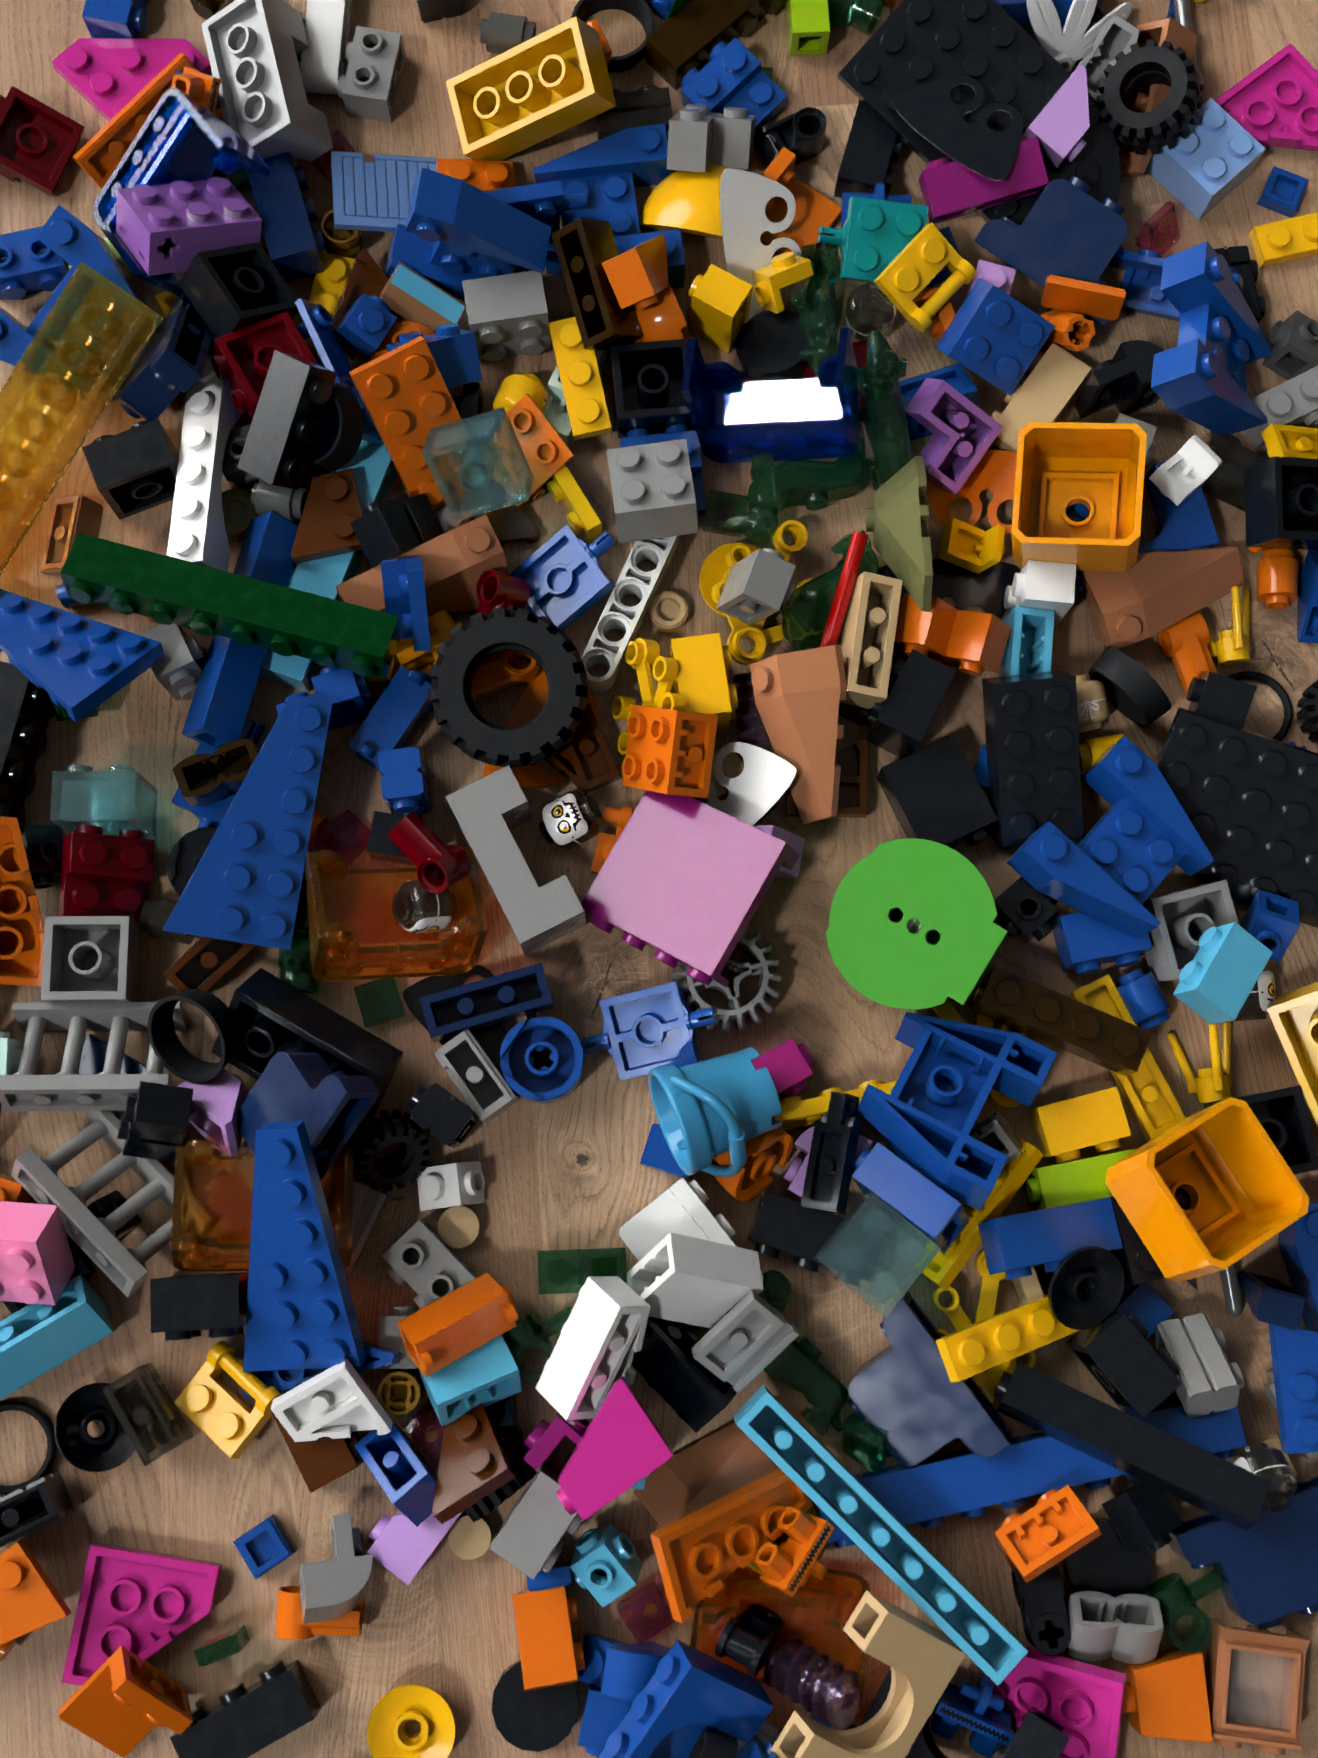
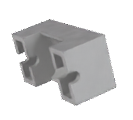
[201,0,333,167]
[445,765,587,955]

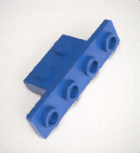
[1107,246,1244,322]

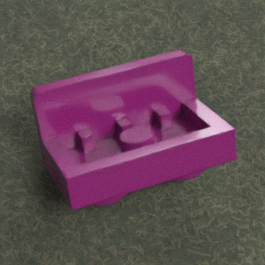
[523,1412,590,1471]

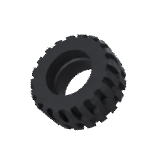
[428,607,589,768]

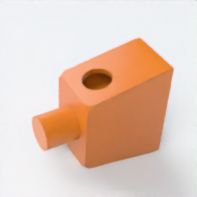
[1122,1644,1213,1743]

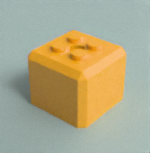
[1011,422,1147,572]
[1105,1097,1309,1282]

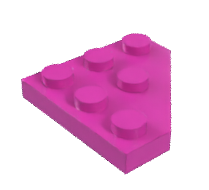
[51,38,212,122]
[1214,43,1318,151]
[62,1542,222,1686]
[993,1646,1127,1758]

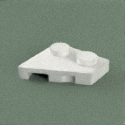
[270,1358,393,1442]

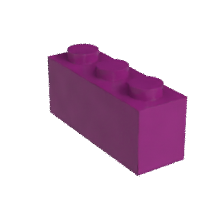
[919,135,1049,225]

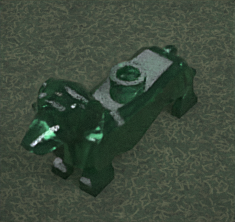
[791,243,850,378]
[851,330,914,490]
[724,438,876,545]
[779,530,878,652]
[758,1269,849,1436]

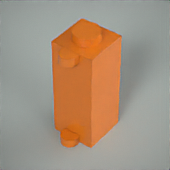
[397,1273,519,1377]

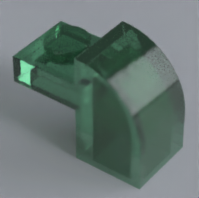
[537,1247,627,1295]

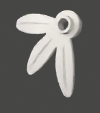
[1026,0,1132,73]

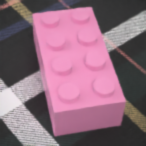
[0,1201,76,1306]

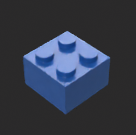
[935,278,1055,395]

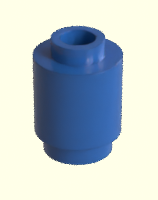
[1117,968,1171,1030]

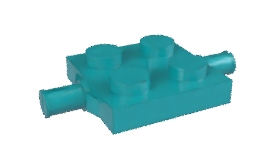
[817,196,928,283]

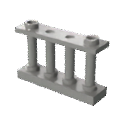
[0,999,189,1111]
[11,1110,213,1298]

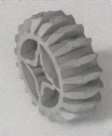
[671,927,782,1033]

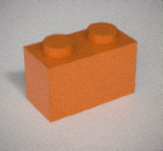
[512,1586,585,1691]

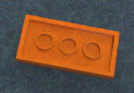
[349,336,489,510]

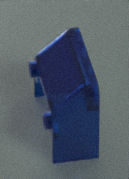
[93,88,272,296]
[681,327,860,463]

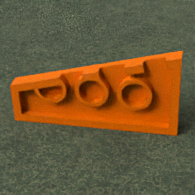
[650,1468,813,1624]
[0,1539,72,1645]

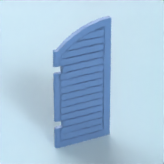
[331,151,437,232]

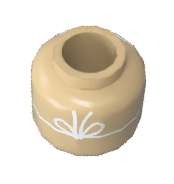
[1076,674,1110,733]

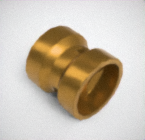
[321,210,362,259]
[377,1369,425,1416]

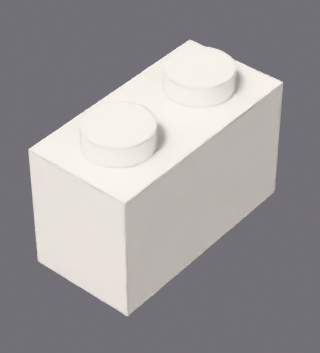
[1004,560,1076,627]

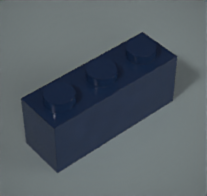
[245,152,327,281]
[420,963,553,1043]

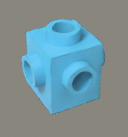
[570,1522,642,1608]

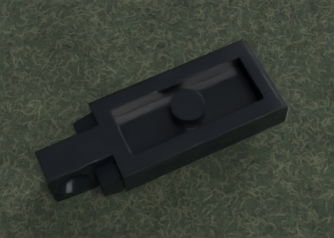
[801,1092,860,1214]

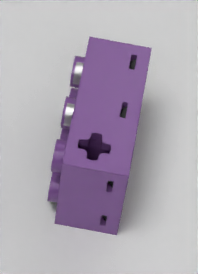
[116,177,262,276]

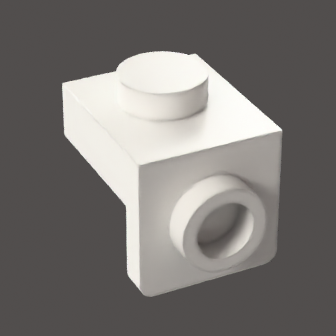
[1149,435,1222,506]
[416,1161,485,1211]

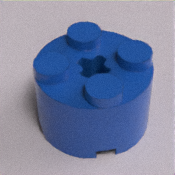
[500,1017,585,1104]

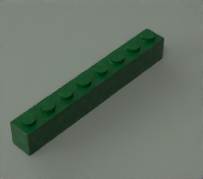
[60,533,401,679]

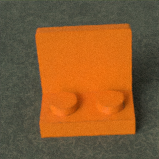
[760,147,841,259]
[622,705,718,798]
[994,1485,1101,1583]
[59,1645,193,1757]

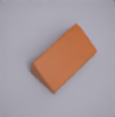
[1041,275,1126,321]

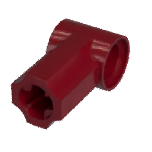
[476,569,530,615]
[388,811,471,894]

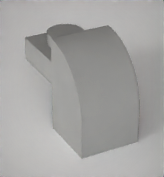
[299,1513,373,1624]

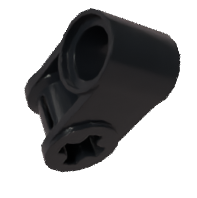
[754,107,827,169]
[1011,1564,1071,1655]
[714,1604,784,1678]

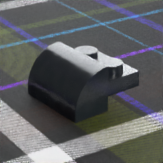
[1075,340,1165,419]

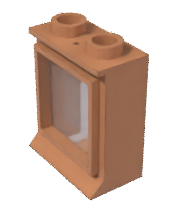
[1205,1618,1311,1755]

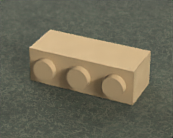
[988,343,1092,451]
[840,571,903,709]

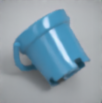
[648,1047,782,1177]

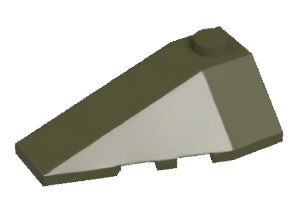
[865,456,933,612]

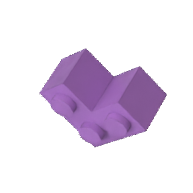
[904,378,1003,494]

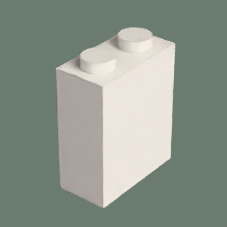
[626,1232,764,1329]

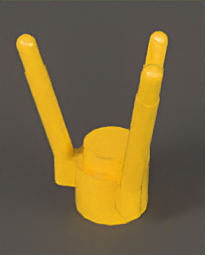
[1193,586,1251,666]
[1167,1021,1233,1103]

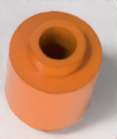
[1257,548,1298,610]

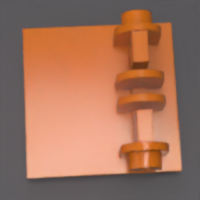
[473,393,574,507]

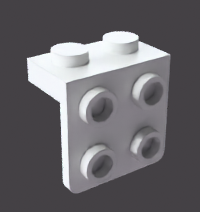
[619,1177,736,1261]

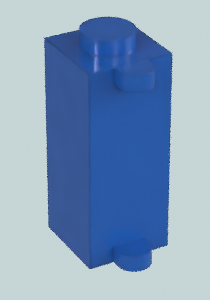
[347,666,433,772]

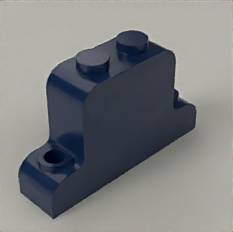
[974,175,1128,326]
[117,291,213,421]
[237,1051,381,1196]
[848,1290,1012,1466]
[1169,1476,1318,1629]

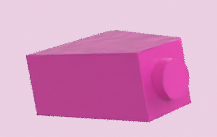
[556,1376,673,1521]

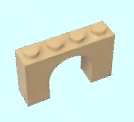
[770,1590,966,1758]

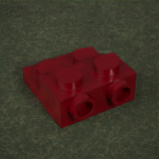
[0,86,85,196]
[211,311,319,420]
[58,825,155,925]

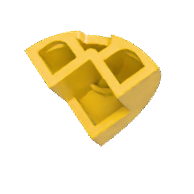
[639,163,731,241]

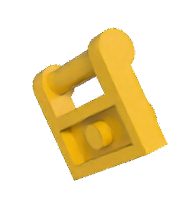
[873,223,977,333]
[174,1340,282,1459]

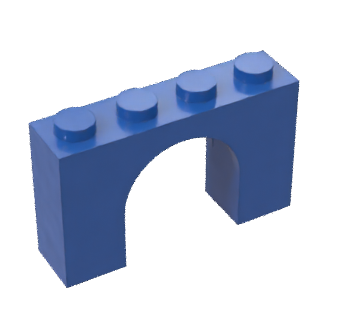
[1066,462,1219,593]
[598,1640,774,1758]

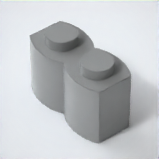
[1076,15,1140,100]
[1066,1591,1164,1664]

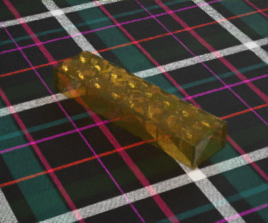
[0,262,162,575]

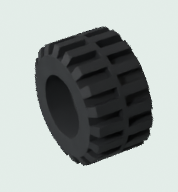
[1097,40,1203,155]

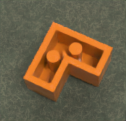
[894,593,1011,676]

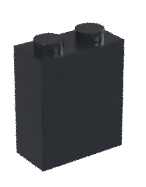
[877,734,998,849]

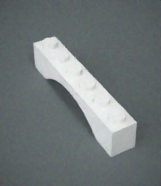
[167,356,245,572]

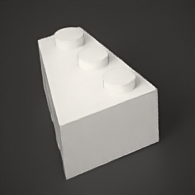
[535,1276,651,1420]

